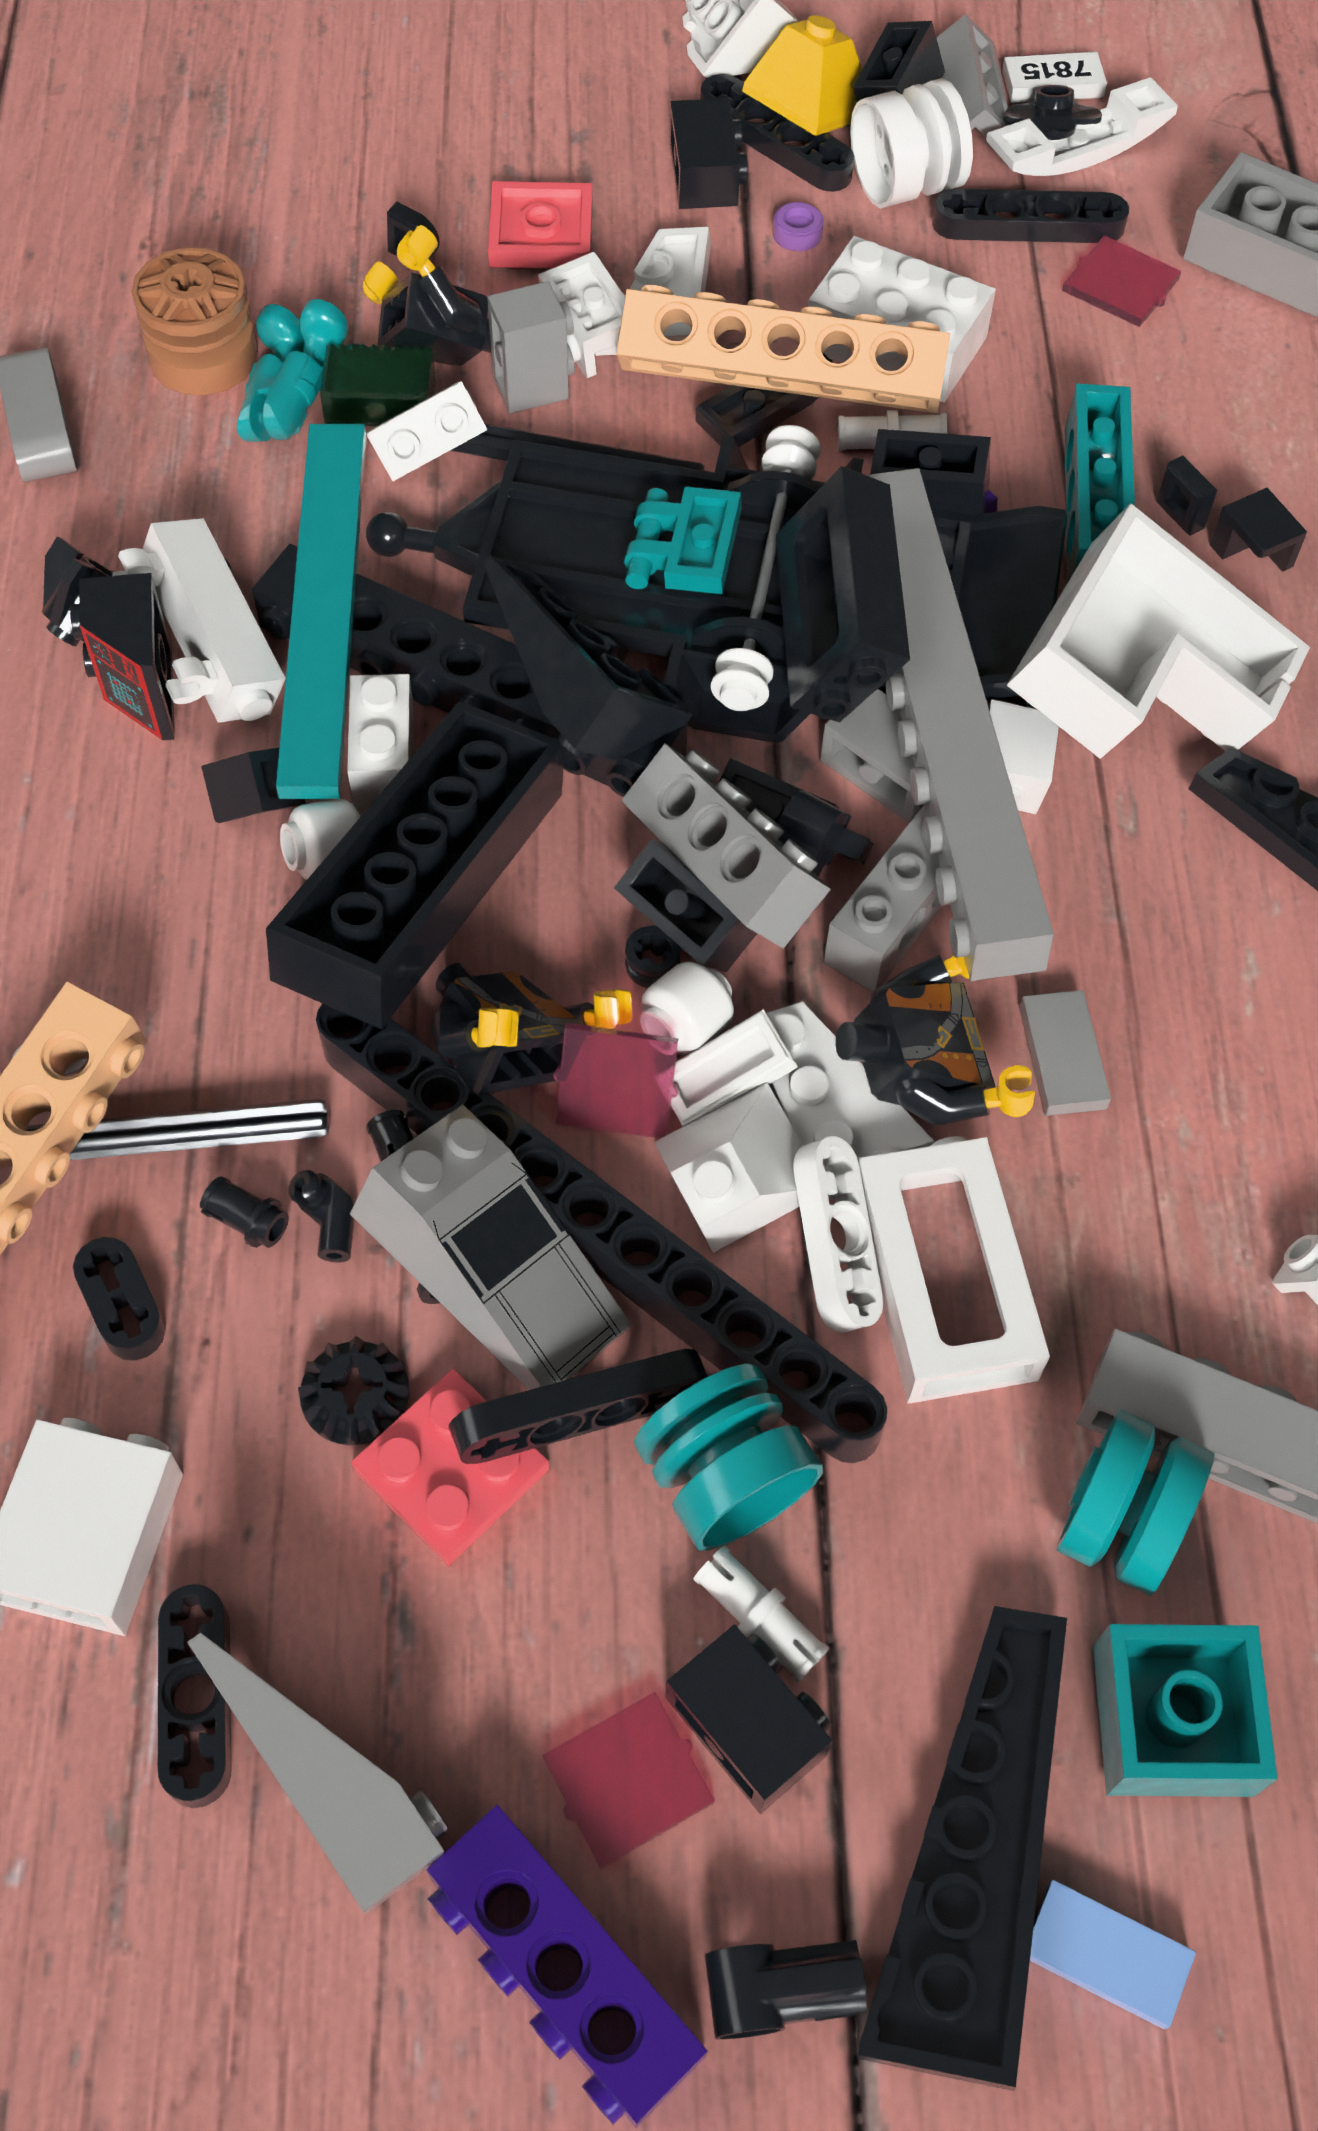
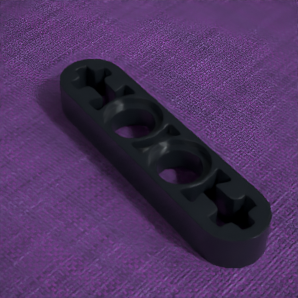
[700,74,854,192]
[932,189,1129,243]
[449,1349,709,1464]

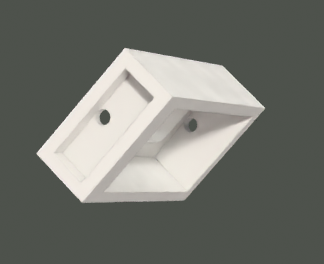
[858,1136,1050,1404]

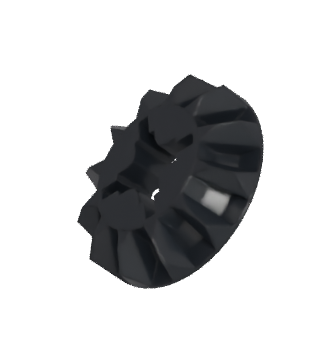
[298,1336,410,1445]

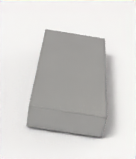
[1019,990,1111,1116]

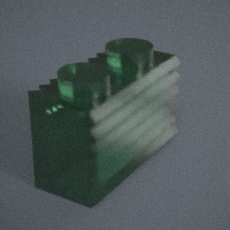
[320,343,436,426]

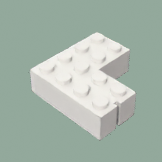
[1007,503,1310,759]

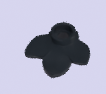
[1003,85,1102,140]

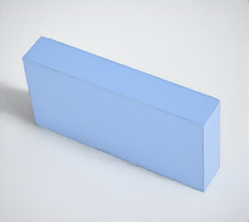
[1030,1879,1196,2030]

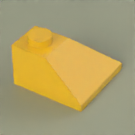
[742,15,862,136]

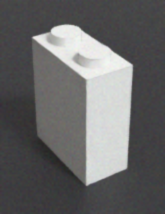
[0,1418,183,1636]

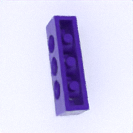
[426,1804,708,2128]

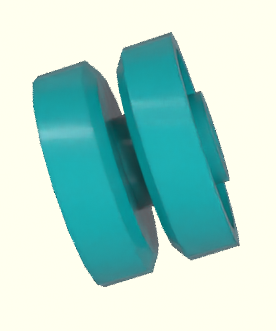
[1056,1409,1215,1596]

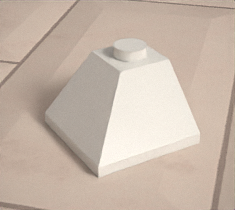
[654,1082,803,1253]

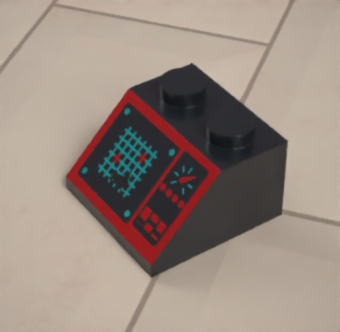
[70,573,174,740]

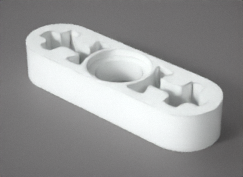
[793,1136,883,1333]

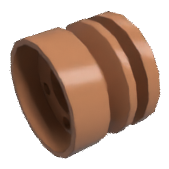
[131,247,258,396]

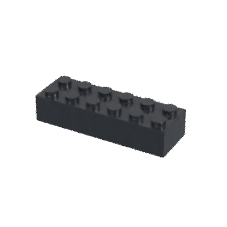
[266,701,565,1029]

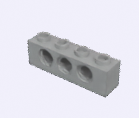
[621,744,831,949]
[824,806,943,992]

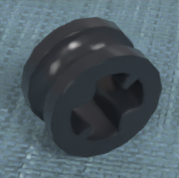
[625,925,681,988]

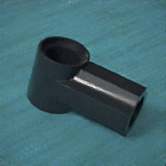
[705,1940,867,2040]

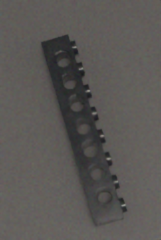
[252,543,688,797]

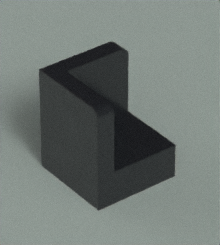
[1210,487,1307,571]
[201,747,306,823]

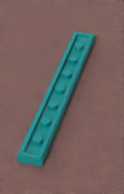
[276,424,367,799]

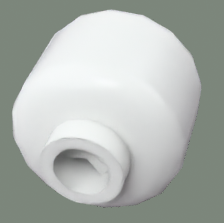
[280,798,361,880]
[640,962,734,1055]

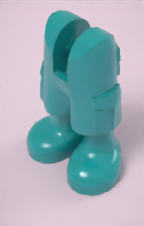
[237,299,349,442]

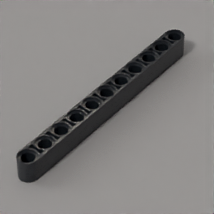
[316,1004,887,1463]

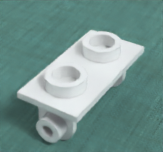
[366,381,487,481]

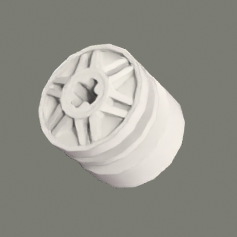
[850,78,973,209]

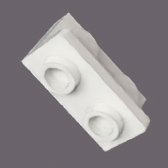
[538,252,625,378]

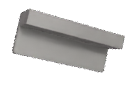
[937,14,1009,138]

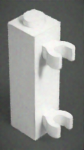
[112,518,286,723]

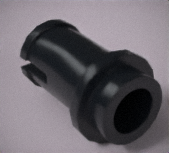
[200,1176,289,1248]

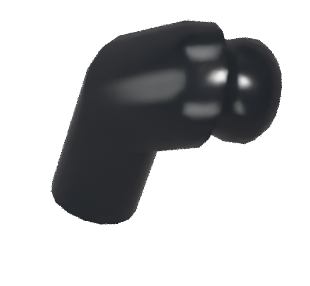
[288,1170,355,1263]

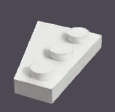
[595,227,711,356]
[745,1002,934,1171]

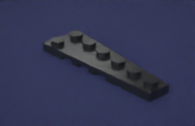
[858,1606,1067,2091]

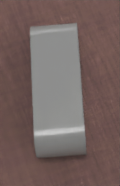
[0,347,78,483]

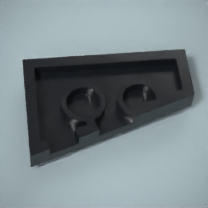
[1188,747,1318,891]

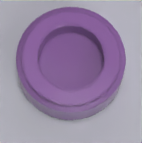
[773,202,824,251]

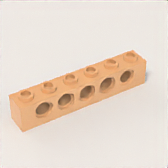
[617,285,951,414]
[0,982,147,1255]

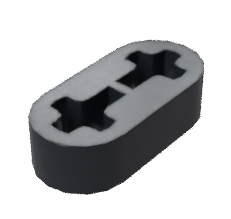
[73,1237,166,1361]

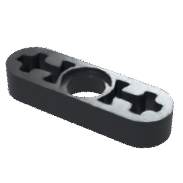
[157,1584,231,1808]

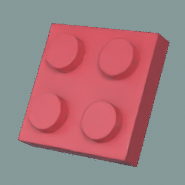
[488,181,593,269]
[351,1369,549,1567]

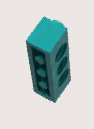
[1064,383,1135,583]

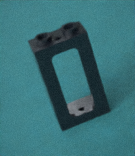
[776,466,910,723]

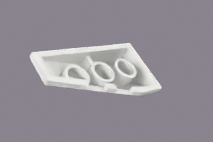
[682,0,799,78]

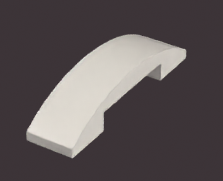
[986,77,1178,176]

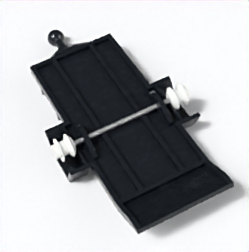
[366,425,1068,743]

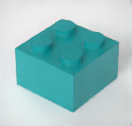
[1093,1624,1278,1797]

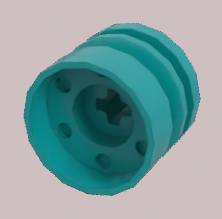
[633,1363,823,1551]

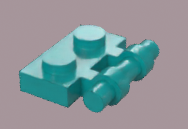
[624,487,742,594]

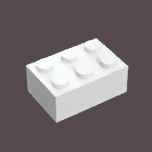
[808,236,996,403]

